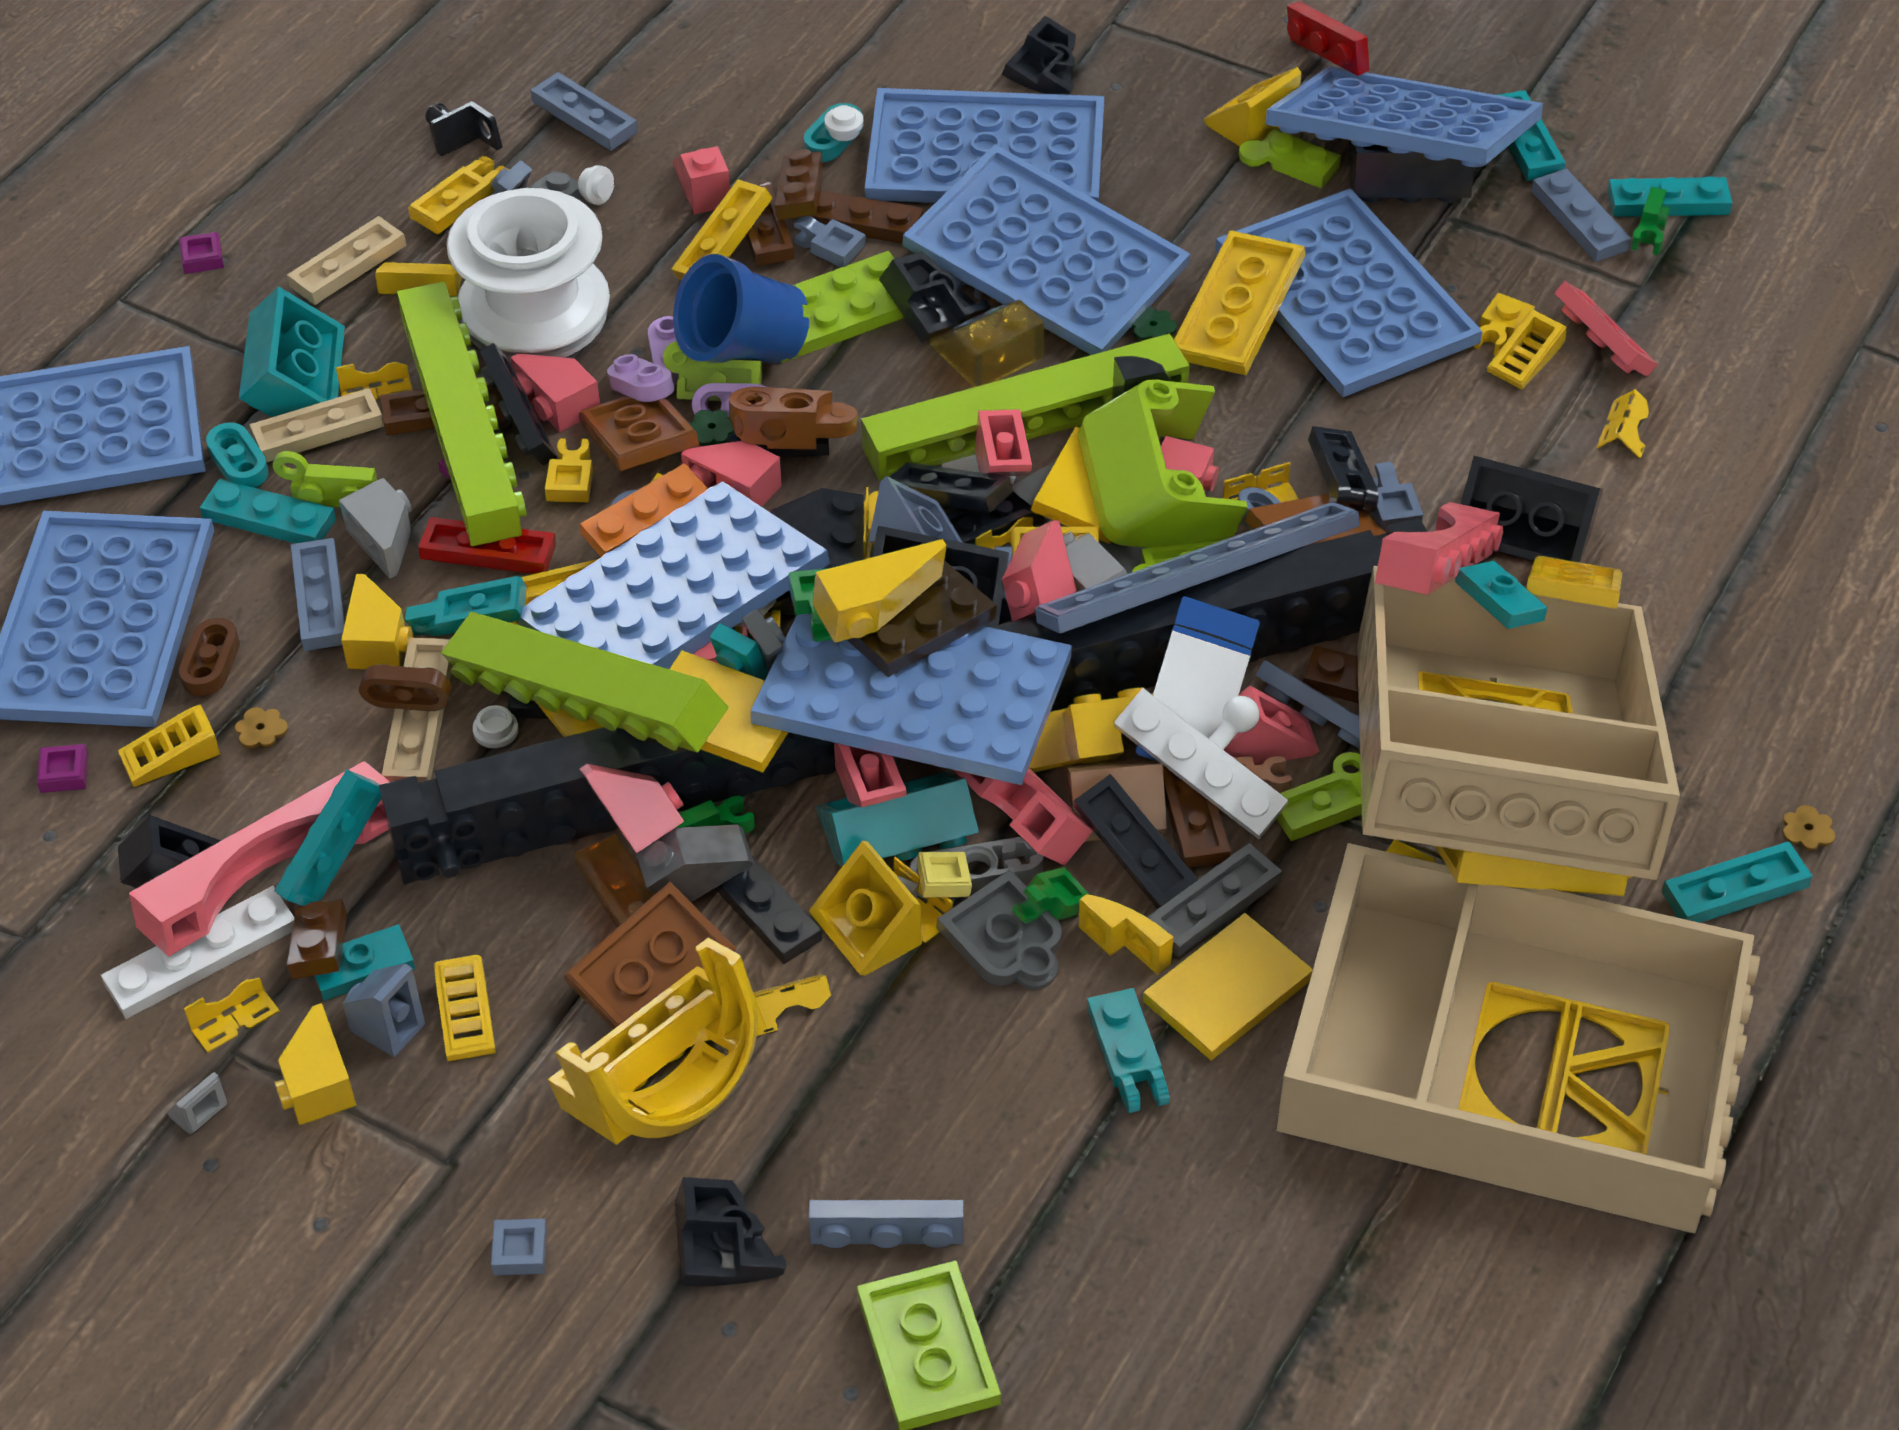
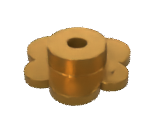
[235,707,288,748]
[1783,805,1836,851]

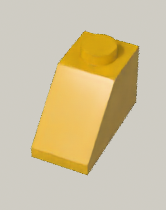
[341,574,412,670]
[274,1003,357,1126]

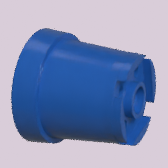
[673,254,809,365]

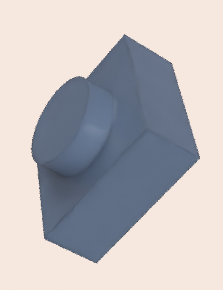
[491,160,533,194]
[491,1219,547,1275]

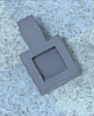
[794,216,865,268]
[1373,462,1423,531]

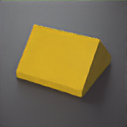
[1203,67,1302,146]
[809,841,922,976]

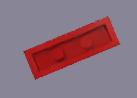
[1287,1,1370,76]
[418,517,556,574]

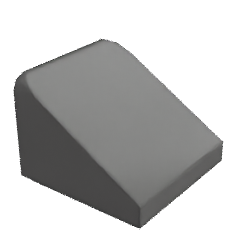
[168,1072,227,1135]

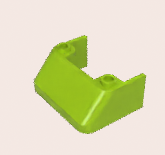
[1078,380,1248,548]

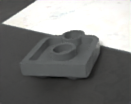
[936,870,1062,989]

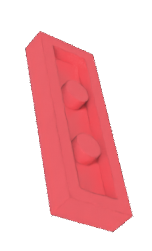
[1554,281,1658,377]

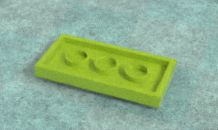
[781,250,905,363]

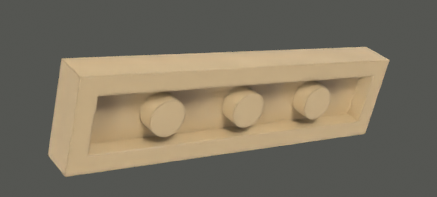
[382,638,452,782]

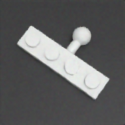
[1114,688,1288,839]
[101,886,294,1019]

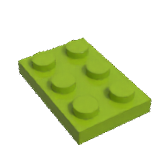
[857,1260,1001,1430]

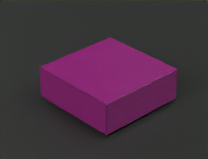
[179,232,224,274]
[37,744,89,793]

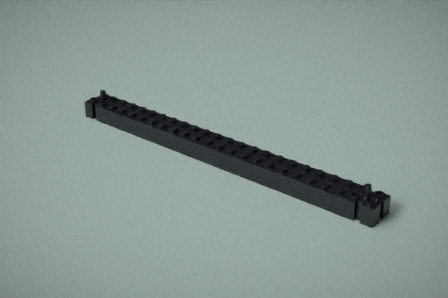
[379,517,1428,884]

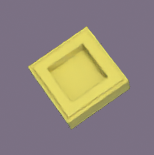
[917,852,972,897]

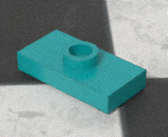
[1455,561,1548,629]
[314,924,415,1001]

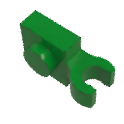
[1631,187,1670,255]
[789,568,832,642]
[675,795,755,834]
[1011,867,1090,924]

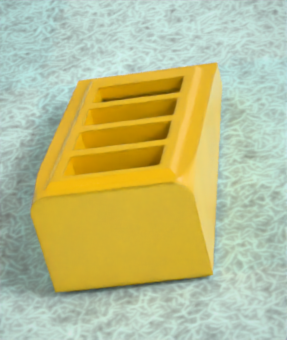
[1487,309,1567,390]
[118,704,221,787]
[434,955,496,1061]

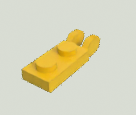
[408,156,509,234]

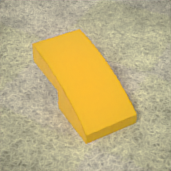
[1079,894,1173,975]

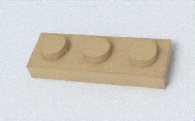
[287,216,406,305]
[249,388,384,462]

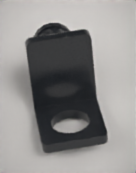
[425,101,503,156]

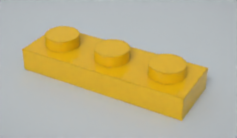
[671,180,772,280]

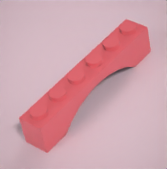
[1375,502,1503,595]
[129,761,390,957]

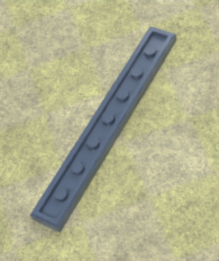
[1035,502,1360,633]

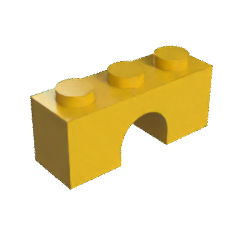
[1063,688,1153,765]

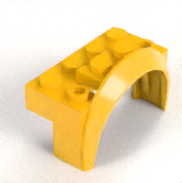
[548,938,767,1145]

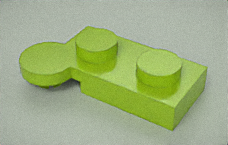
[1239,129,1341,189]
[663,341,762,401]

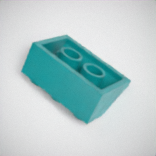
[239,286,345,417]
[815,771,979,866]

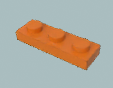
[580,463,708,557]

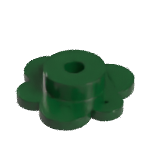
[1132,307,1177,340]
[690,410,735,446]

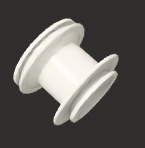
[446,188,610,362]

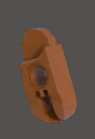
[729,386,858,449]

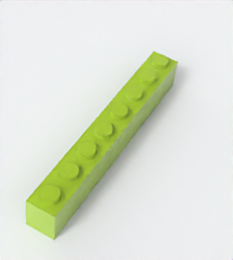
[397,281,527,547]
[861,334,1190,482]
[441,611,729,753]

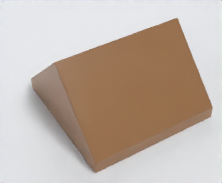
[1063,758,1167,842]

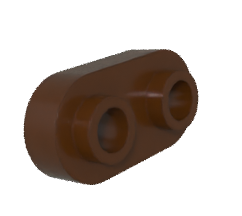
[179,618,240,696]
[359,664,452,711]

